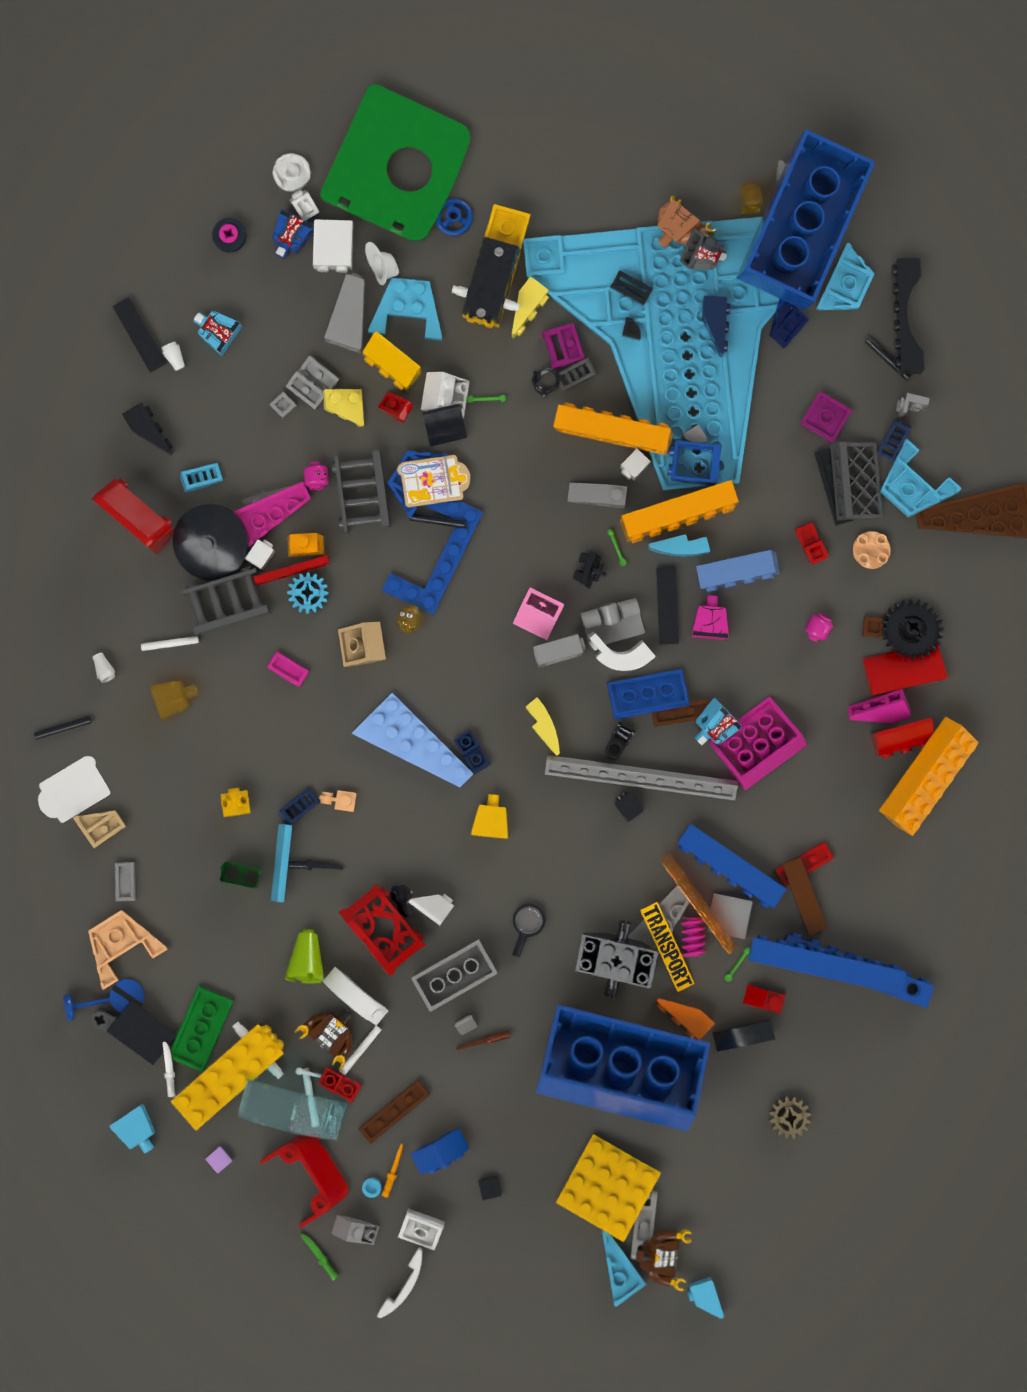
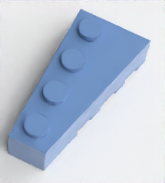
[696,550,781,592]

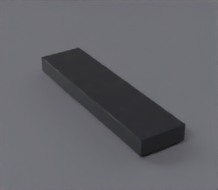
[112,297,167,373]
[814,448,854,526]
[656,567,679,645]

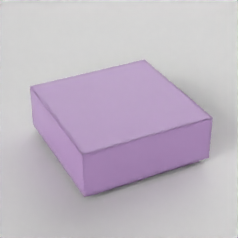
[205,1146,233,1174]

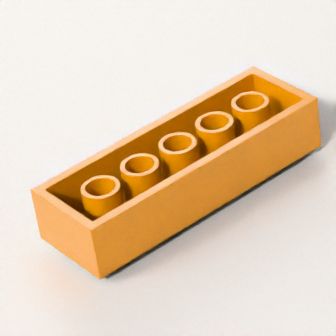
[553,403,674,456]
[620,480,739,544]
[879,717,979,836]

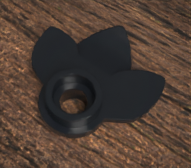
[390,885,415,918]

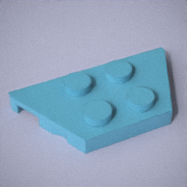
[816,242,874,310]

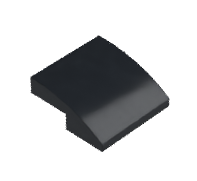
[422,403,467,447]

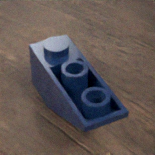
[702,296,730,357]

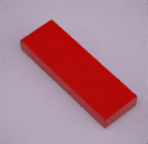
[774,842,834,887]

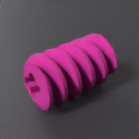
[681,917,706,957]

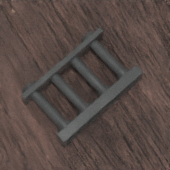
[331,450,390,534]
[182,567,270,636]

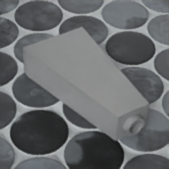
[324,273,365,353]

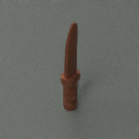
[456,1031,510,1050]

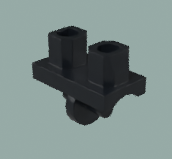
[573,551,607,589]

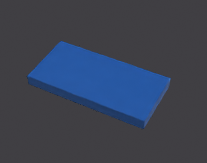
[607,669,690,720]

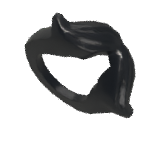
[532,368,560,398]

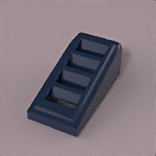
[877,419,912,462]
[277,787,320,825]

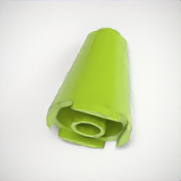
[285,929,324,984]

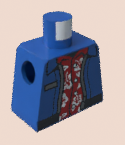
[272,209,314,259]

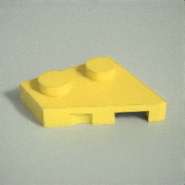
[323,389,364,427]

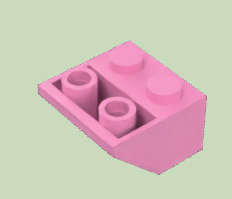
[513,587,564,640]

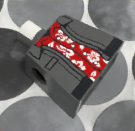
[679,228,727,270]

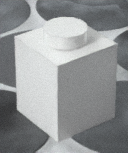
[620,449,651,480]
[245,539,275,571]

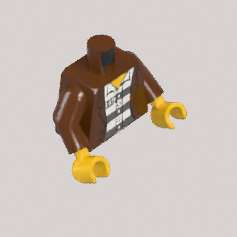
[295,1009,354,1069]
[636,1229,692,1291]

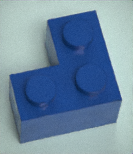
[410,1128,470,1174]

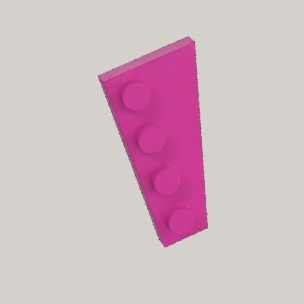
[233,481,311,547]

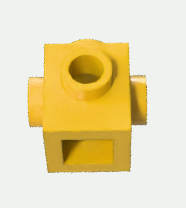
[220,788,251,817]

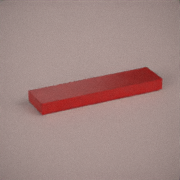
[253,555,330,586]

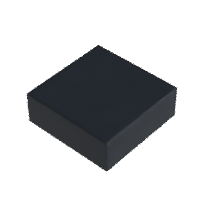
[478,1176,501,1200]

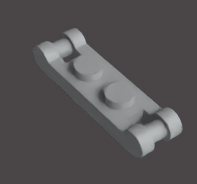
[630,1190,657,1260]

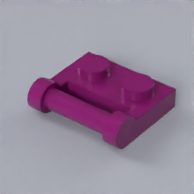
[541,323,585,370]

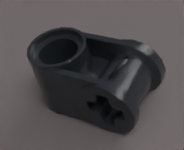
[605,722,636,759]

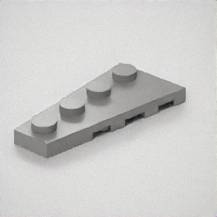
[628,885,691,954]

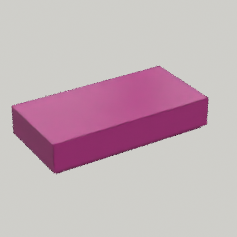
[267,651,310,688]

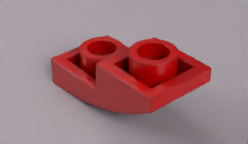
[318,1067,362,1103]

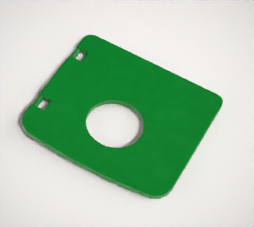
[320,84,470,242]

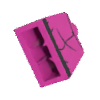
[691,595,729,640]

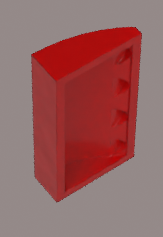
[862,645,948,696]

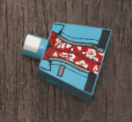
[193,311,242,356]
[694,698,742,745]

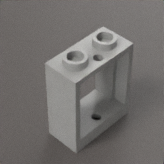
[533,634,586,668]

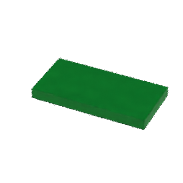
[170,986,234,1073]

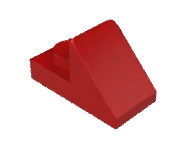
[378,392,413,423]
[743,984,785,1014]

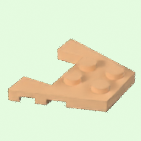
[88,910,168,990]

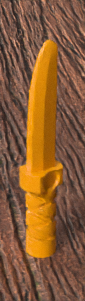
[381,1144,403,1198]

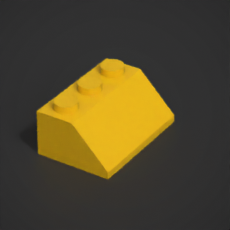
[362,331,422,391]

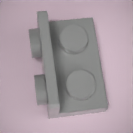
[896,393,930,417]

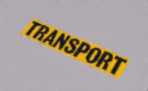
[640,902,695,992]

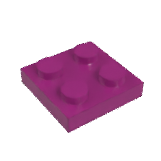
[800,391,852,444]

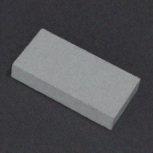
[115,862,136,901]

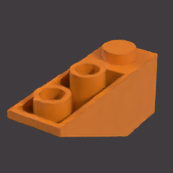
[655,998,715,1040]

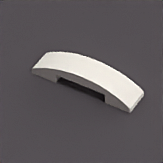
[377,1246,423,1318]

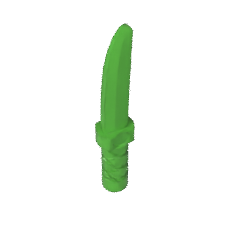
[300,1234,338,1281]

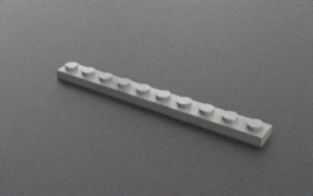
[545,755,738,800]

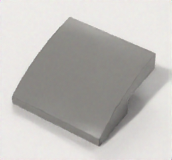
[286,355,341,410]
[706,893,753,939]

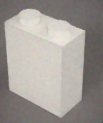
[313,220,354,273]

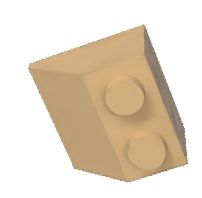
[338,622,386,667]

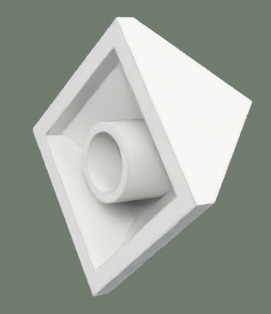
[398,1208,445,1250]

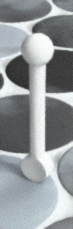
[296,1067,322,1078]

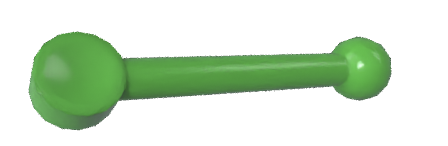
[467,395,506,403]
[607,529,627,566]
[725,947,750,982]

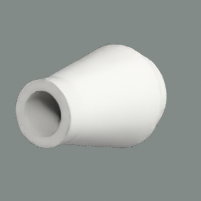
[162,341,185,371]
[92,653,115,683]

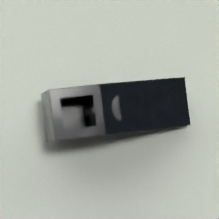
[122,402,173,456]

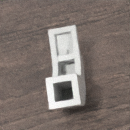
[588,631,656,671]
[323,967,388,1025]

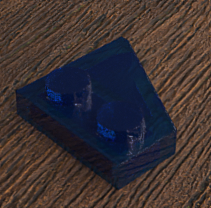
[769,298,809,348]

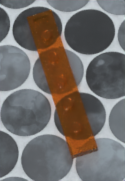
[660,854,738,954]

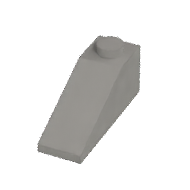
[567,483,627,509]

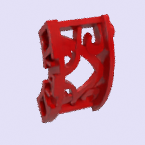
[339,884,425,976]

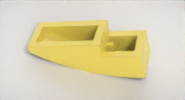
[525,697,560,756]

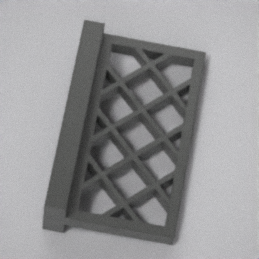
[830,442,883,521]

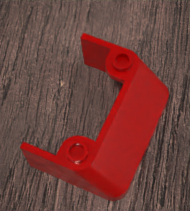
[92,478,174,555]
[260,1130,349,1228]

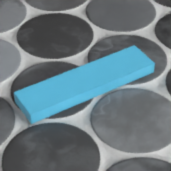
[271,824,292,902]

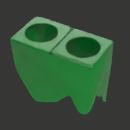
[220,861,262,889]

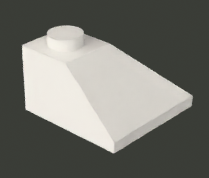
[409,894,454,925]

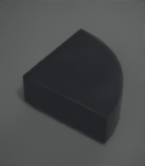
[622,317,641,341]

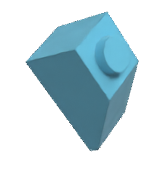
[687,1277,725,1319]

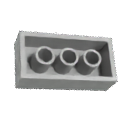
[411,939,498,1012]

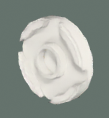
[273,153,311,192]

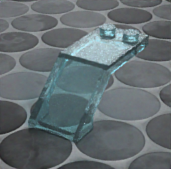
[237,1079,347,1141]

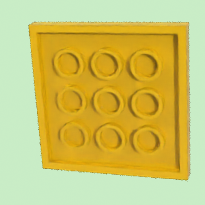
[556,1134,661,1242]

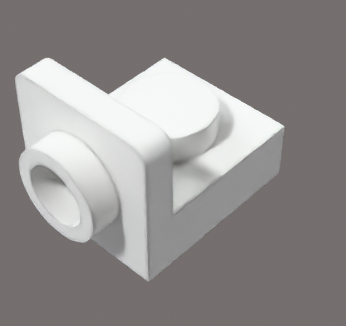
[289,190,319,221]

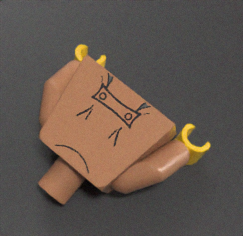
[657,196,716,249]

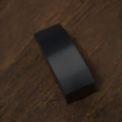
[712,1020,775,1052]

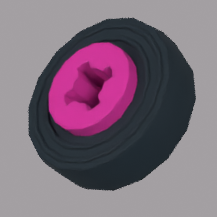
[212,218,247,253]

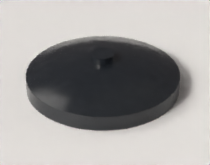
[173,504,249,581]

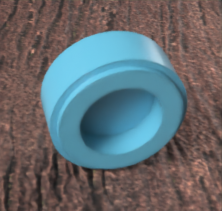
[362,1177,382,1198]

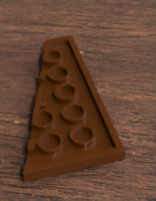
[915,483,1027,538]

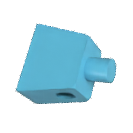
[109,1104,155,1154]

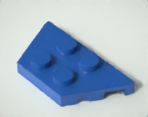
[387,451,449,518]

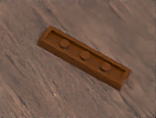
[782,857,827,936]
[358,1079,430,1144]

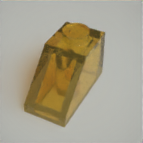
[738,183,763,214]

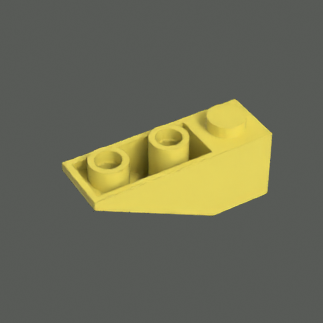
[512,277,549,338]

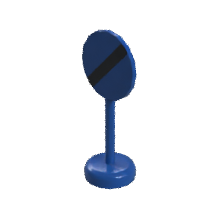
[63,979,144,1022]

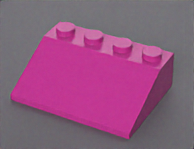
[708,696,807,791]

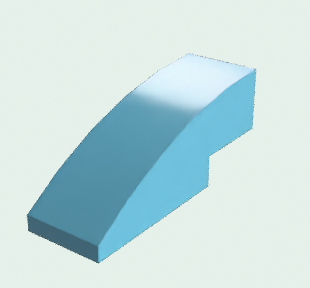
[648,534,710,557]

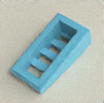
[180,462,223,493]

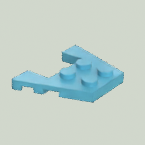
[368,278,442,341]
[880,439,962,518]

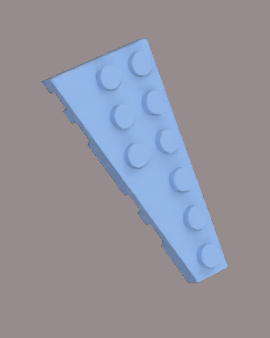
[351,693,473,787]

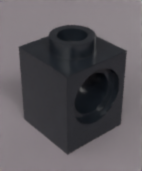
[614,792,644,822]

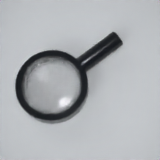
[512,904,545,957]

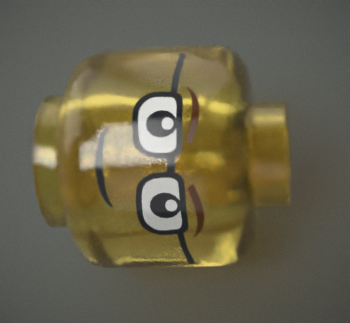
[396,604,424,634]

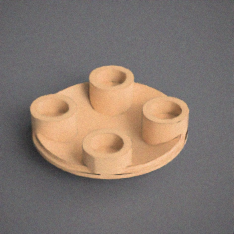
[853,531,891,569]

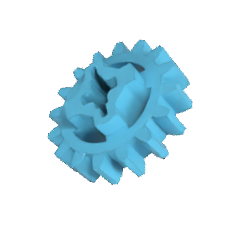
[287,572,329,614]

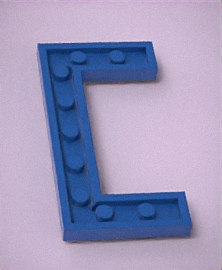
[382,500,483,616]

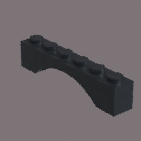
[892,258,924,374]

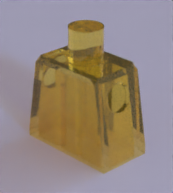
[150,680,199,721]

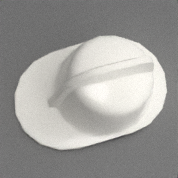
[365,242,399,285]

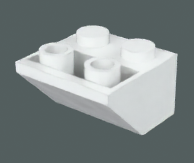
[421,372,469,418]

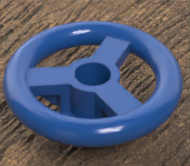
[436,199,473,236]

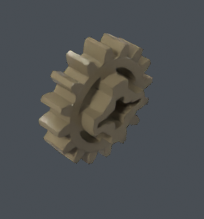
[769,1096,811,1139]

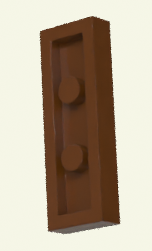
[652,699,709,727]

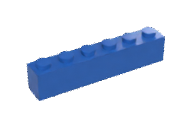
[677,824,787,909]

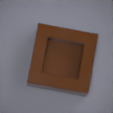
[862,617,884,638]

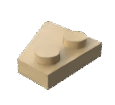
[73,811,127,848]

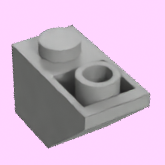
[332,1215,380,1245]

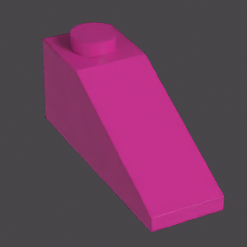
[848,689,911,723]

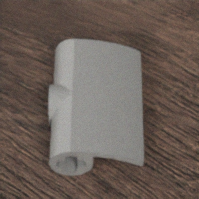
[580,598,645,648]

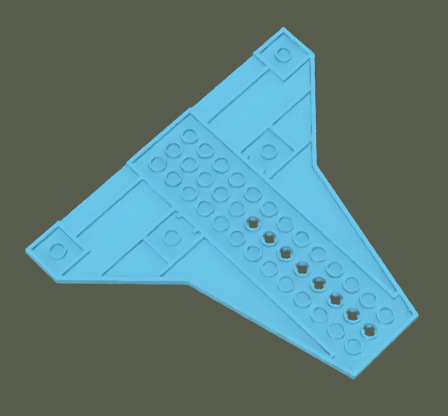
[523,217,784,491]

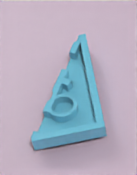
[602,1230,646,1307]

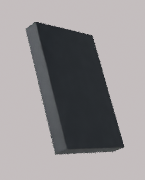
[107,1000,177,1065]

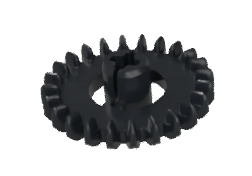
[881,599,944,661]

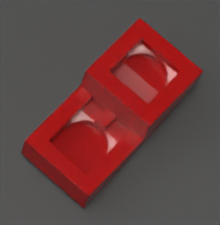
[794,521,829,565]

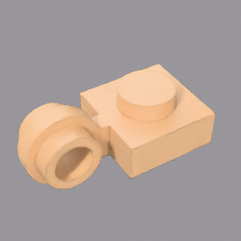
[319,790,357,812]

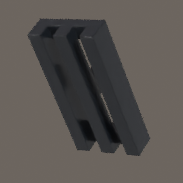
[610,270,653,306]

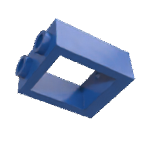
[667,440,721,486]

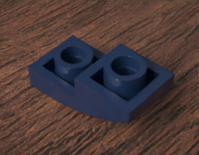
[453,730,491,775]

